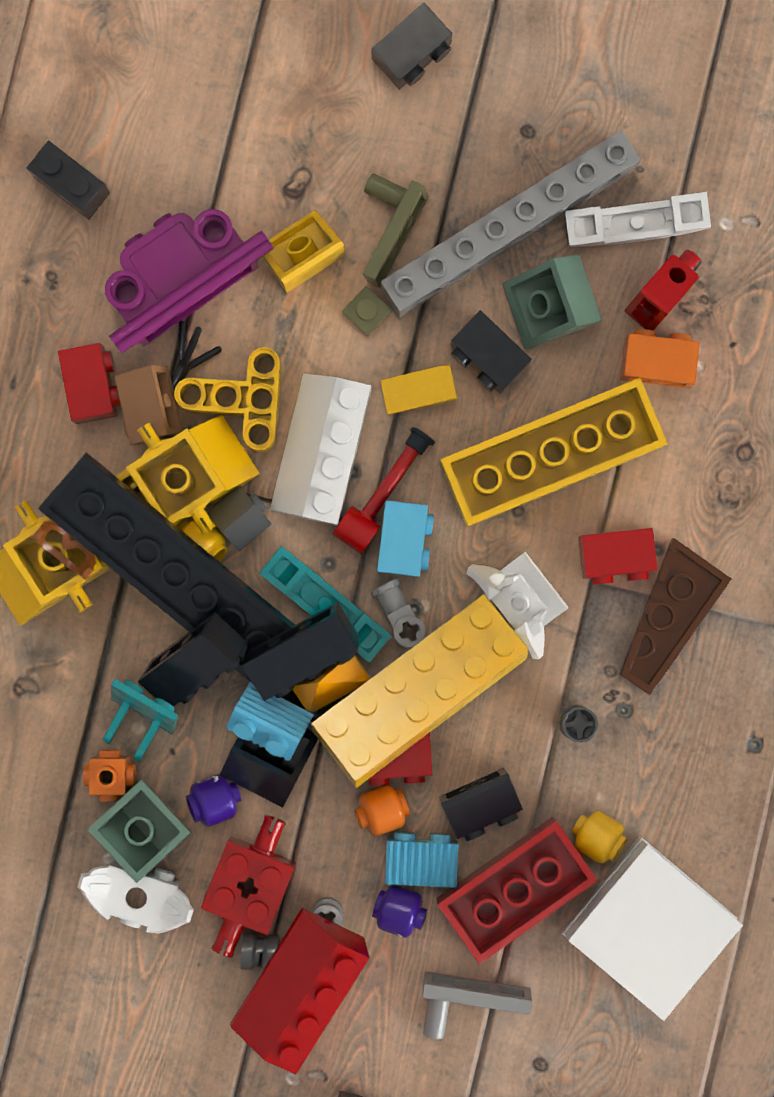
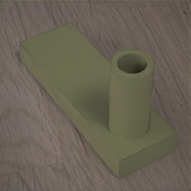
[363,173,429,288]

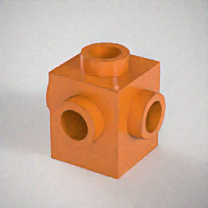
[83,750,136,802]

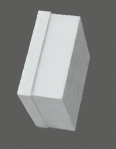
[561,836,743,1021]

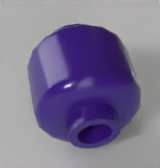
[186,774,242,827]
[372,885,428,938]

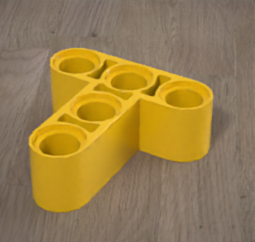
[174,347,282,453]

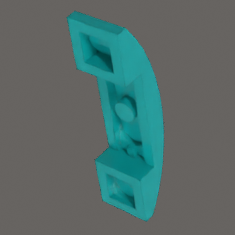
[259,546,392,663]

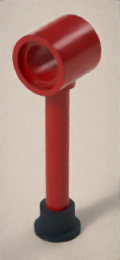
[332,427,435,555]

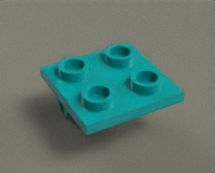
[103,679,178,762]

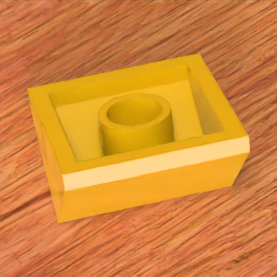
[263,209,345,293]

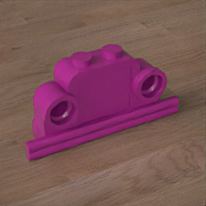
[105,209,274,354]

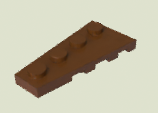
[620,538,732,695]

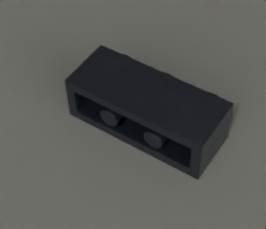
[241,602,360,701]
[138,613,247,707]

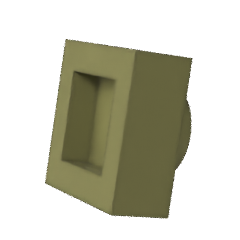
[342,286,392,337]

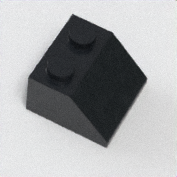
[220,728,318,808]
[439,768,523,841]

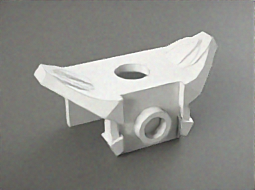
[466,552,569,659]
[77,860,194,934]

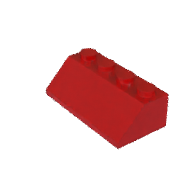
[230,908,370,1075]

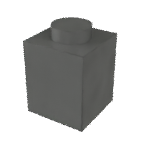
[207,486,272,552]

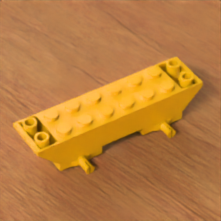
[0,415,260,626]

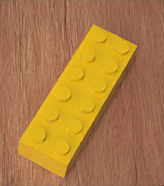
[440,378,668,528]
[311,594,529,788]

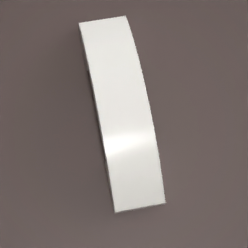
[565,192,711,247]

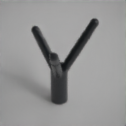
[170,321,222,391]

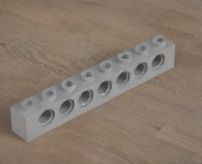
[381,130,641,318]

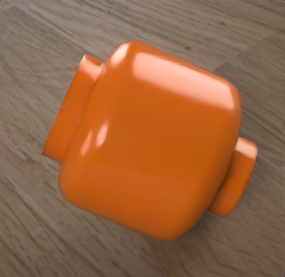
[354,784,410,837]

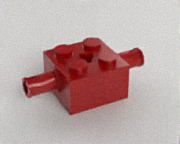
[201,814,297,958]

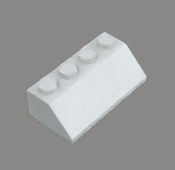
[270,373,372,526]

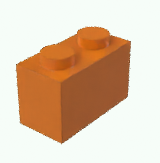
[620,329,700,388]

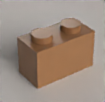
[114,365,183,445]

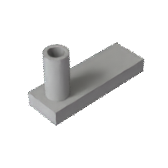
[423,972,532,1039]

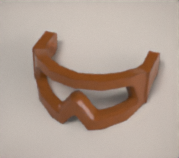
[32,521,97,580]

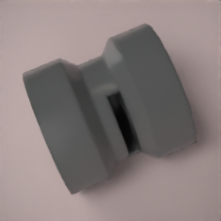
[559,705,598,743]
[240,933,279,970]

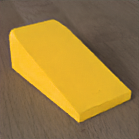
[380,364,457,415]

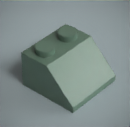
[502,254,602,349]
[87,779,192,883]

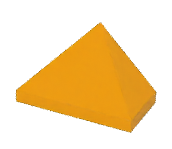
[293,655,371,713]

